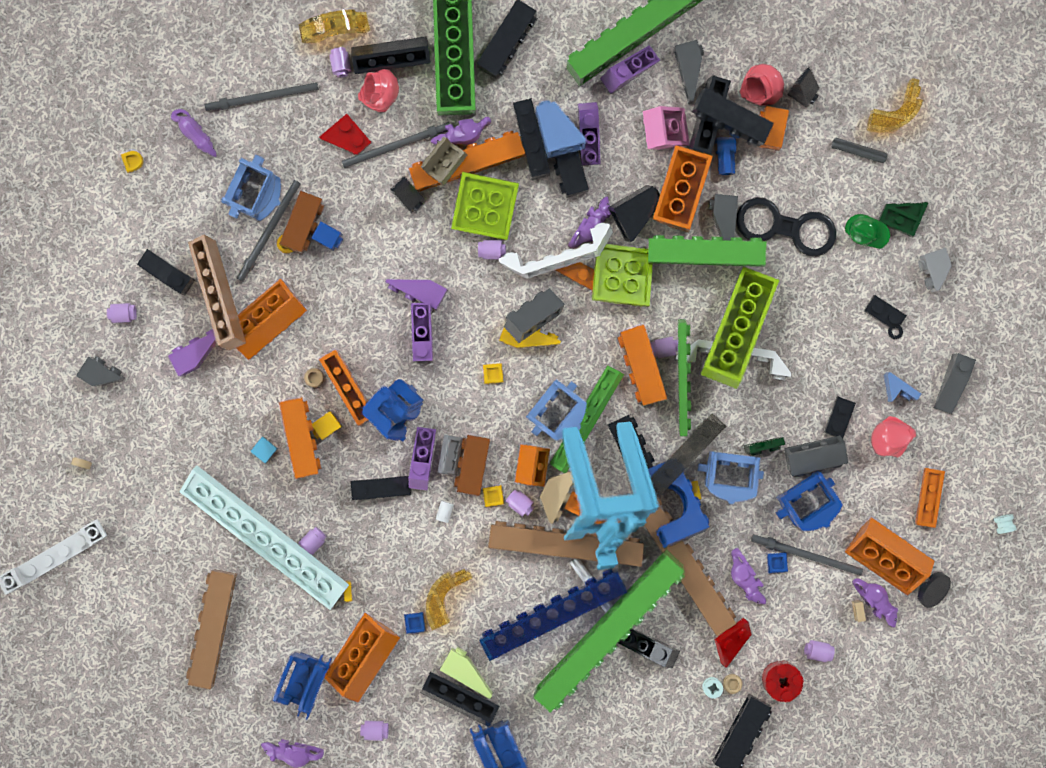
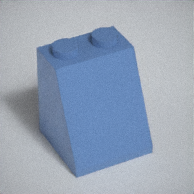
[536,100,586,159]

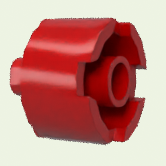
[762,660,804,703]

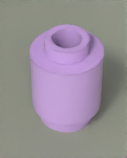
[329,47,351,78]
[478,240,506,259]
[107,303,137,323]
[650,337,678,359]
[506,490,535,517]
[298,527,327,555]
[804,640,835,663]
[360,720,389,741]

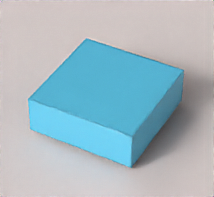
[250,437,278,463]

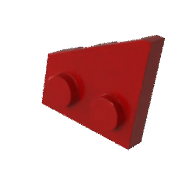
[319,114,372,155]
[714,618,752,668]

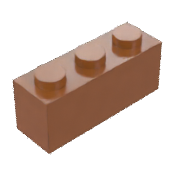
[279,190,325,255]
[454,435,490,496]

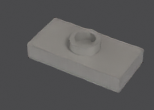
[438,435,463,476]

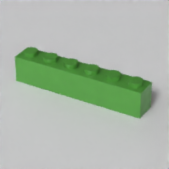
[648,235,766,267]

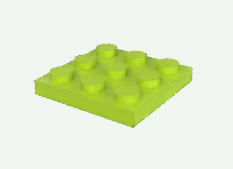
[451,172,519,240]
[592,244,653,307]

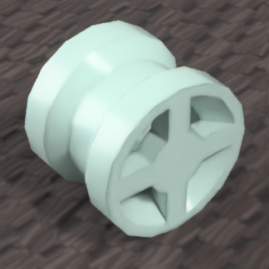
[994,514,1017,534]
[703,677,723,698]

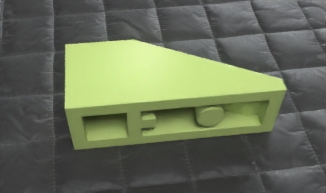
[440,647,492,699]

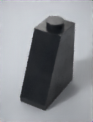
[608,185,660,242]

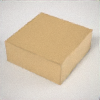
[852,600,866,622]

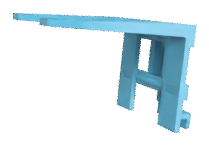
[562,422,659,570]

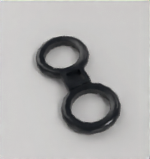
[736,197,837,257]

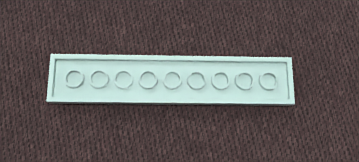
[179,466,349,610]

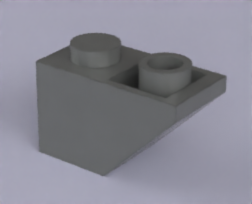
[76,356,125,387]

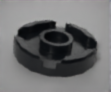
[917,572,951,608]

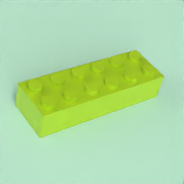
[700,266,779,389]

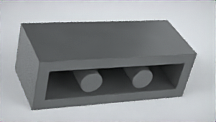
[504,288,565,343]
[784,436,848,476]

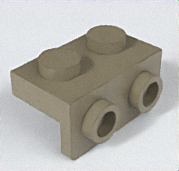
[421,137,467,185]

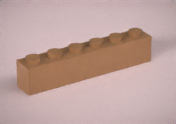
[188,235,246,351]
[186,569,237,689]

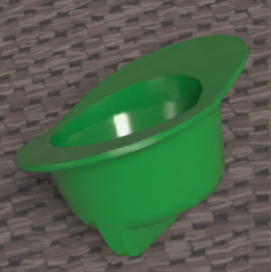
[845,214,890,249]

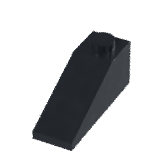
[787,67,819,107]
[390,176,424,213]
[137,249,195,296]
[350,476,411,500]

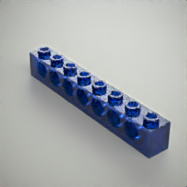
[479,568,628,661]

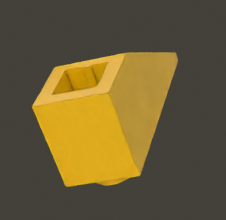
[499,328,561,348]

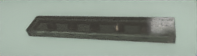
[651,413,726,499]

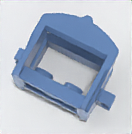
[221,155,281,221]
[526,379,586,441]
[698,451,764,504]

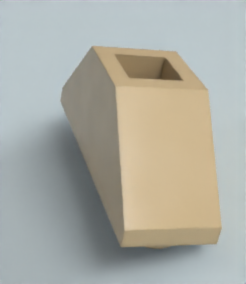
[540,471,574,524]

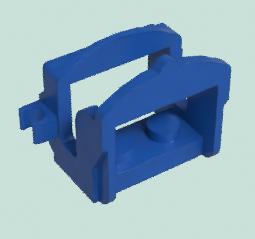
[362,379,424,442]
[775,471,843,531]
[273,652,332,720]
[470,720,528,768]

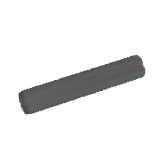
[831,138,888,163]

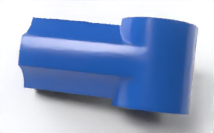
[715,137,736,175]

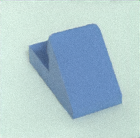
[884,372,921,402]

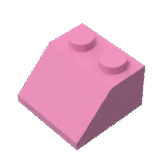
[643,106,689,150]

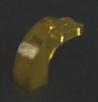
[299,9,370,43]
[866,78,923,133]
[426,568,473,630]

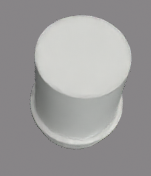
[436,501,454,523]

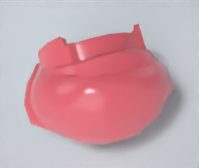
[740,64,785,106]
[358,69,399,112]
[871,416,916,458]

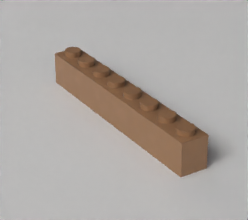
[644,495,736,636]
[488,521,644,567]

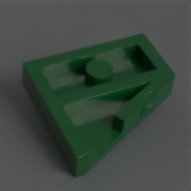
[878,202,929,237]
[744,437,785,456]

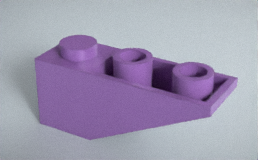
[600,45,660,94]
[578,102,601,166]
[385,279,448,311]
[411,303,433,361]
[168,329,217,376]
[409,427,436,491]

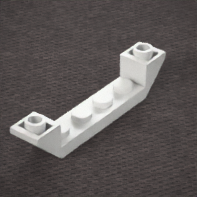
[499,223,613,279]
[675,339,791,380]
[0,519,107,595]

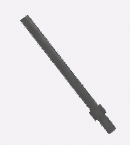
[204,82,319,111]
[342,122,450,168]
[237,180,301,282]
[751,534,863,576]

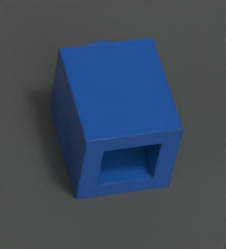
[312,221,343,251]

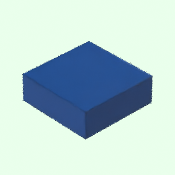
[767,552,788,573]
[404,612,426,634]

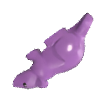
[171,109,217,157]
[431,117,491,145]
[568,197,611,249]
[731,548,766,605]
[852,578,898,628]
[261,739,324,768]

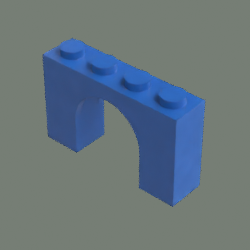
[648,458,709,549]

